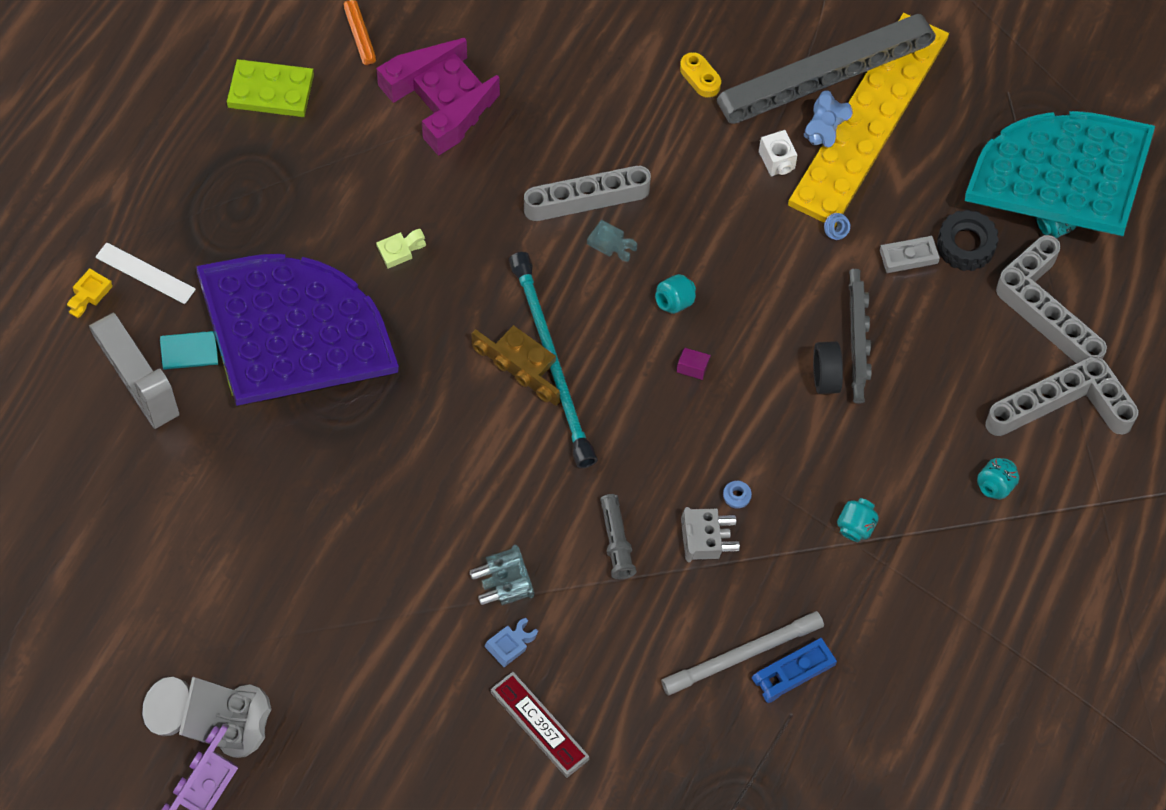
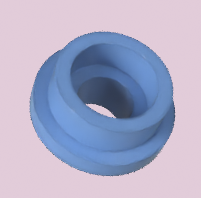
[824,213,850,240]
[723,481,752,508]

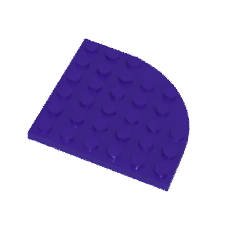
[197,254,399,406]

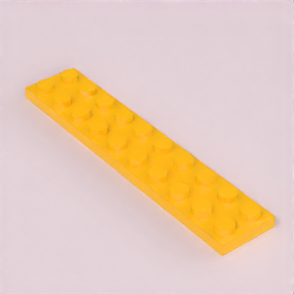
[788,12,949,228]

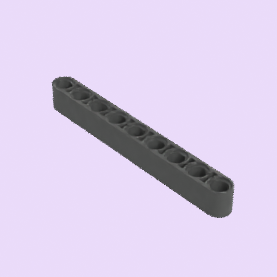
[717,14,936,124]

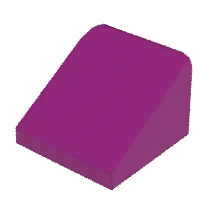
[677,348,711,380]

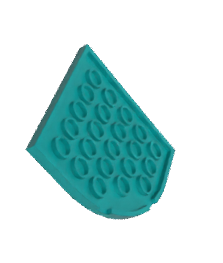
[965,111,1155,236]

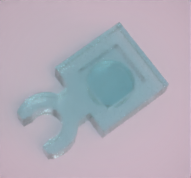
[587,220,637,262]

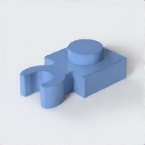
[485,618,538,667]

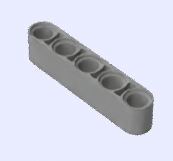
[524,166,651,221]

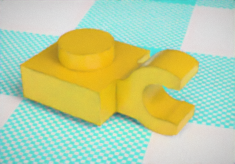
[67,268,112,318]

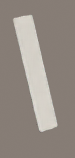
[96,243,196,304]

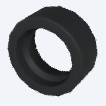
[813,341,843,394]

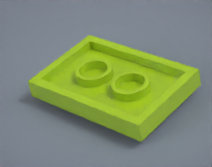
[227,59,314,117]

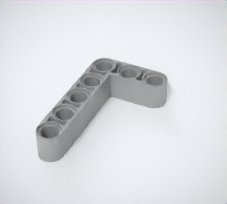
[996,235,1107,363]
[89,312,179,429]
[986,357,1138,436]

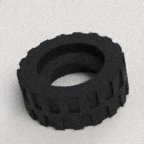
[937,210,999,271]

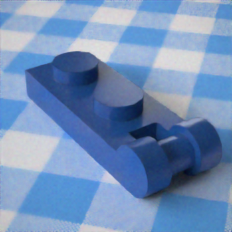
[752,638,837,703]

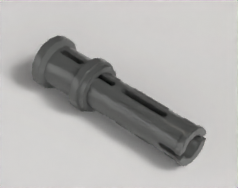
[600,494,637,579]

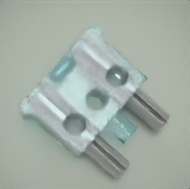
[470,545,534,605]

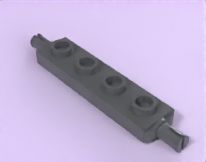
[849,269,871,404]

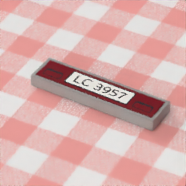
[491,672,589,778]

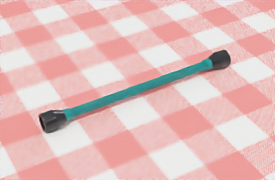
[509,252,598,468]

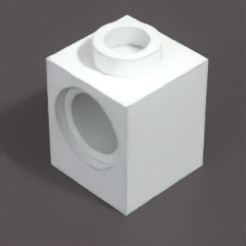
[759,130,797,176]

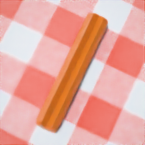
[344,0,376,65]

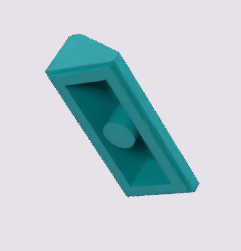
[160,331,218,370]

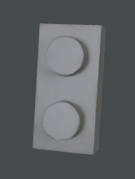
[880,236,940,273]

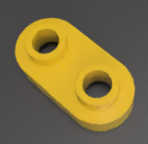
[680,53,721,97]

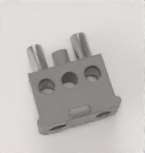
[681,507,740,562]

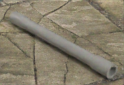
[661,611,824,696]

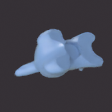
[804,91,853,148]

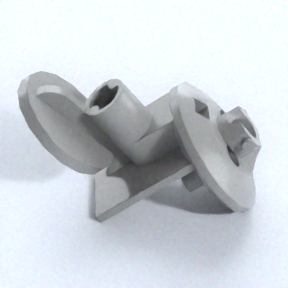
[142,677,272,758]

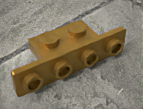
[471,325,560,406]

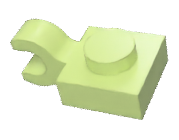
[376,229,426,269]

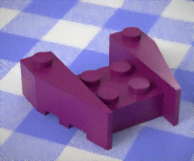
[376,38,500,156]

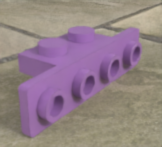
[162,723,239,810]

